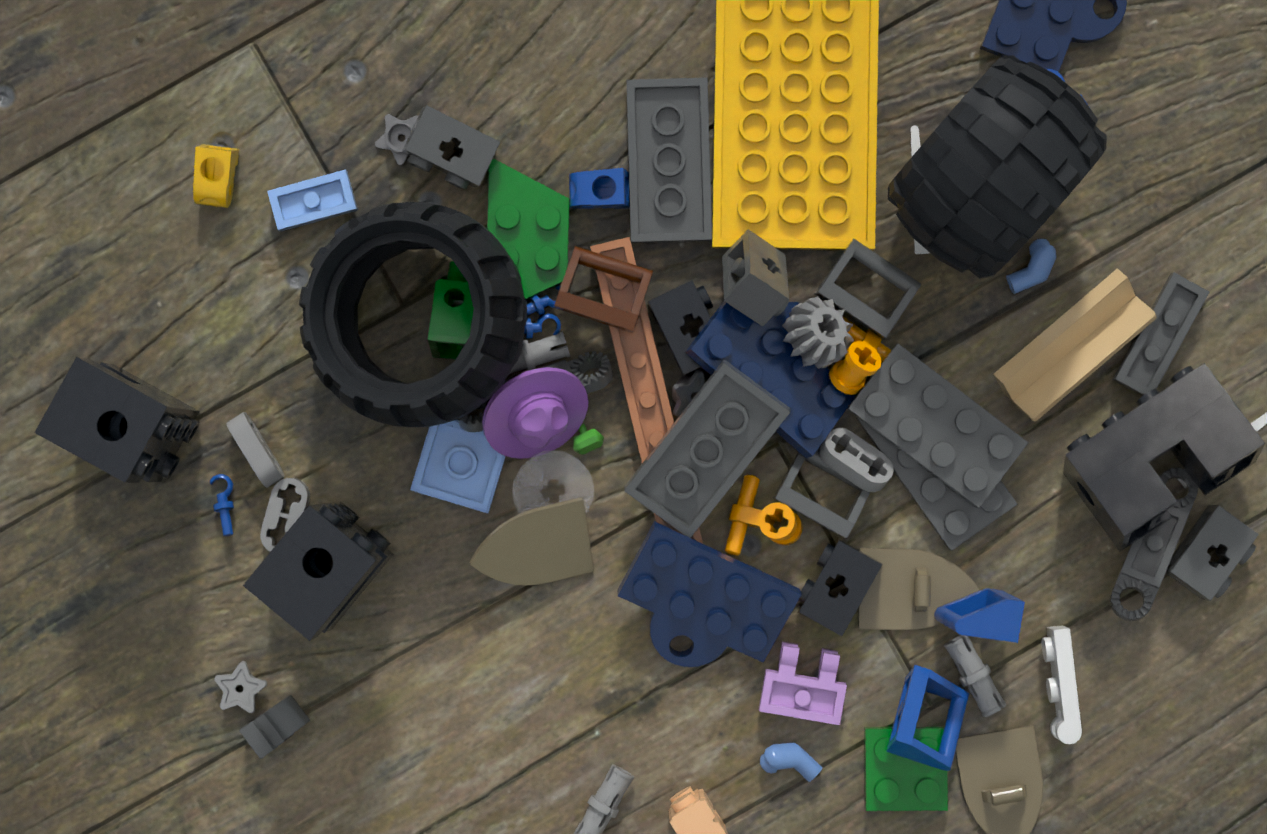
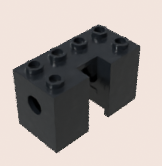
[34,357,200,483]
[1063,363,1265,552]
[243,502,394,641]

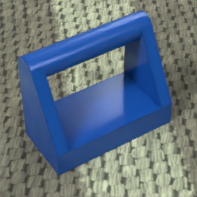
[934,588,1025,643]
[886,665,969,771]

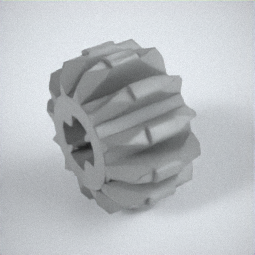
[782,296,854,369]

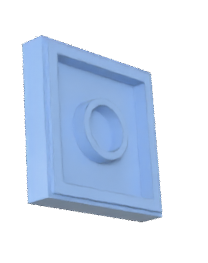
[410,419,506,513]

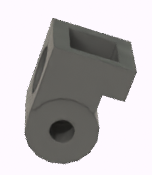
[239,695,310,759]

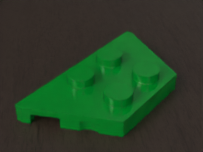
[487,159,570,300]

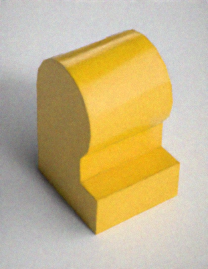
[193,144,239,208]

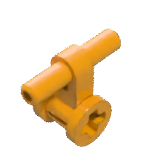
[829,317,891,395]
[725,474,803,556]

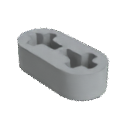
[226,412,285,488]
[819,428,894,492]
[260,478,310,552]

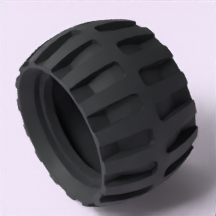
[299,202,527,427]

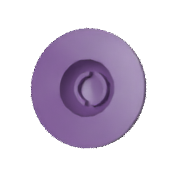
[482,367,588,459]

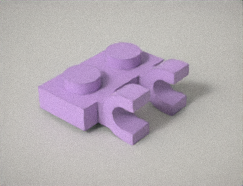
[759,641,847,725]

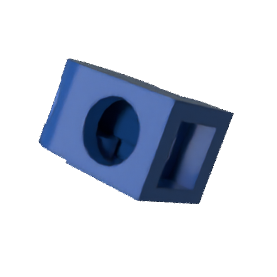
[569,168,630,209]

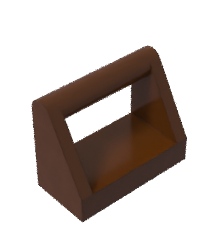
[554,246,653,333]

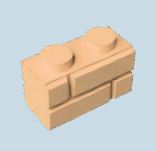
[668,786,728,834]

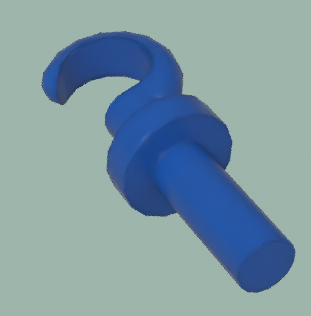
[527,285,561,316]
[524,313,561,339]
[210,474,234,536]

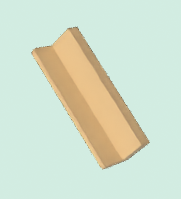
[993,269,1157,421]

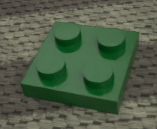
[864,727,948,811]

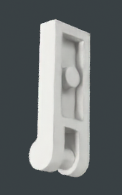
[1042,626,1082,744]

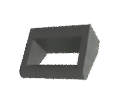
[814,238,921,339]
[773,449,870,538]

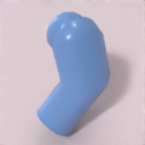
[1006,239,1057,294]
[760,743,823,782]

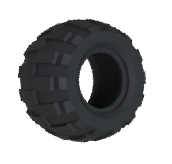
[888,55,1107,279]

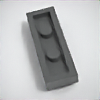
[1112,272,1210,396]

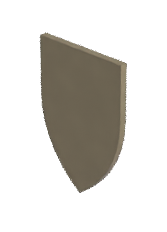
[469,497,594,585]
[858,548,981,630]
[955,725,1043,834]

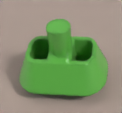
[573,424,604,455]

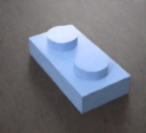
[267,169,358,232]

